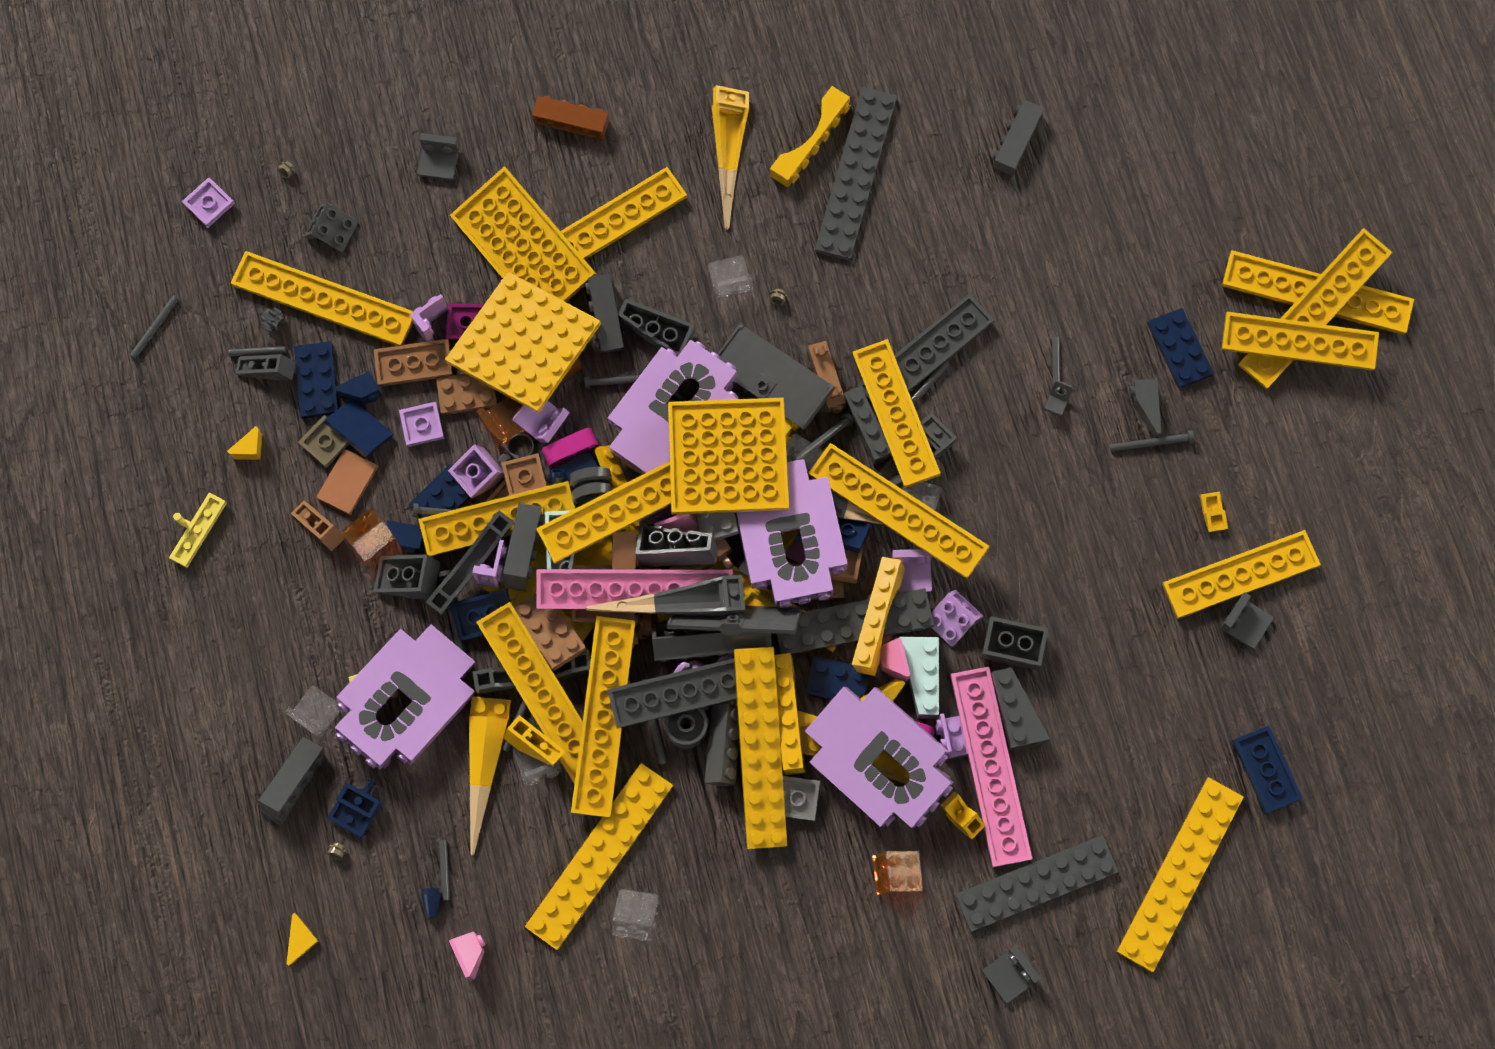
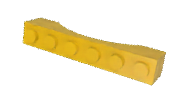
[770,86,851,188]
[852,557,905,676]
[774,653,805,775]

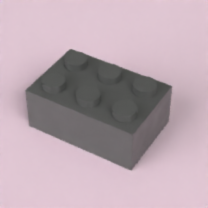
[981,616,1048,671]

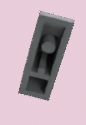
[235,354,296,381]
[1129,379,1161,438]

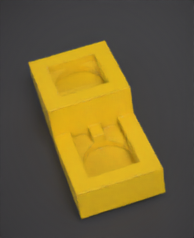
[1200,491,1228,532]

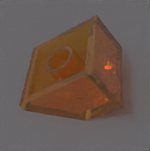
[341,509,395,561]

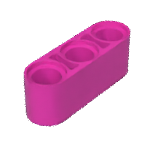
[541,428,599,468]

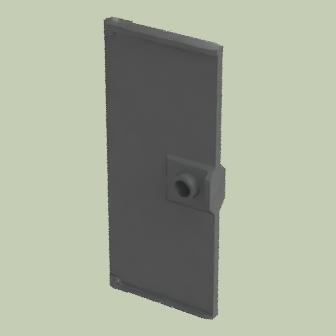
[717,323,835,430]
[667,606,803,636]

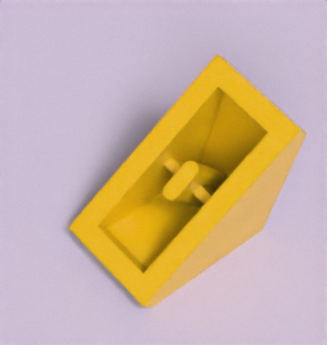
[227,426,262,460]

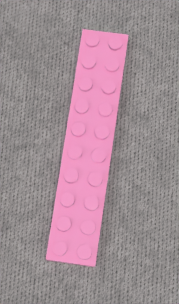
[536,569,733,609]
[950,667,1032,868]

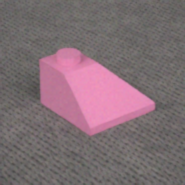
[654,514,700,532]
[879,638,910,684]
[449,932,485,981]

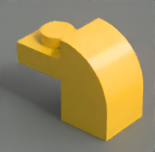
[940,792,986,839]

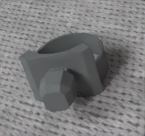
[498,434,534,465]

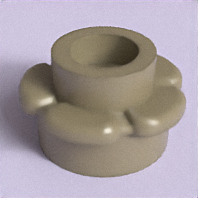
[277,161,295,178]
[770,289,788,306]
[327,843,347,860]

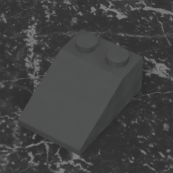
[373,554,440,599]

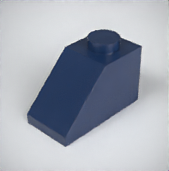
[335,371,382,404]
[386,520,424,555]

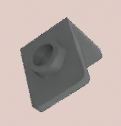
[1044,380,1073,417]

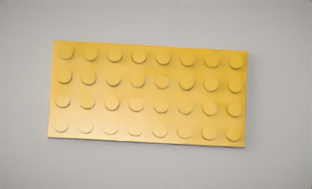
[450,166,597,302]

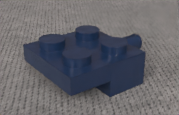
[327,779,383,838]

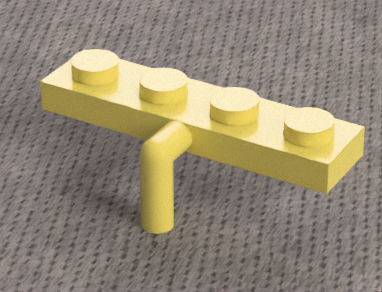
[169,493,227,568]

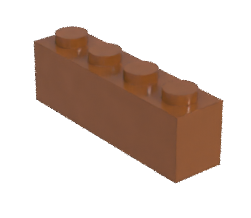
[532,96,609,140]

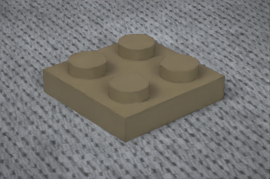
[298,415,349,468]

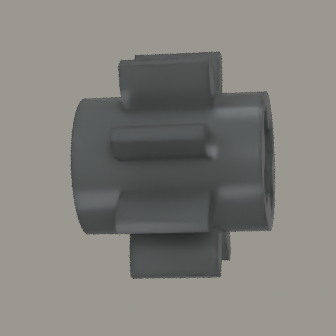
[261,307,285,332]

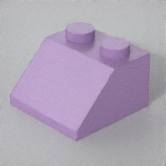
[448,444,505,498]

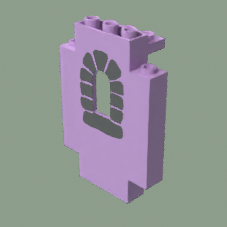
[608,340,738,474]
[736,459,848,608]
[335,625,475,770]
[805,687,954,828]

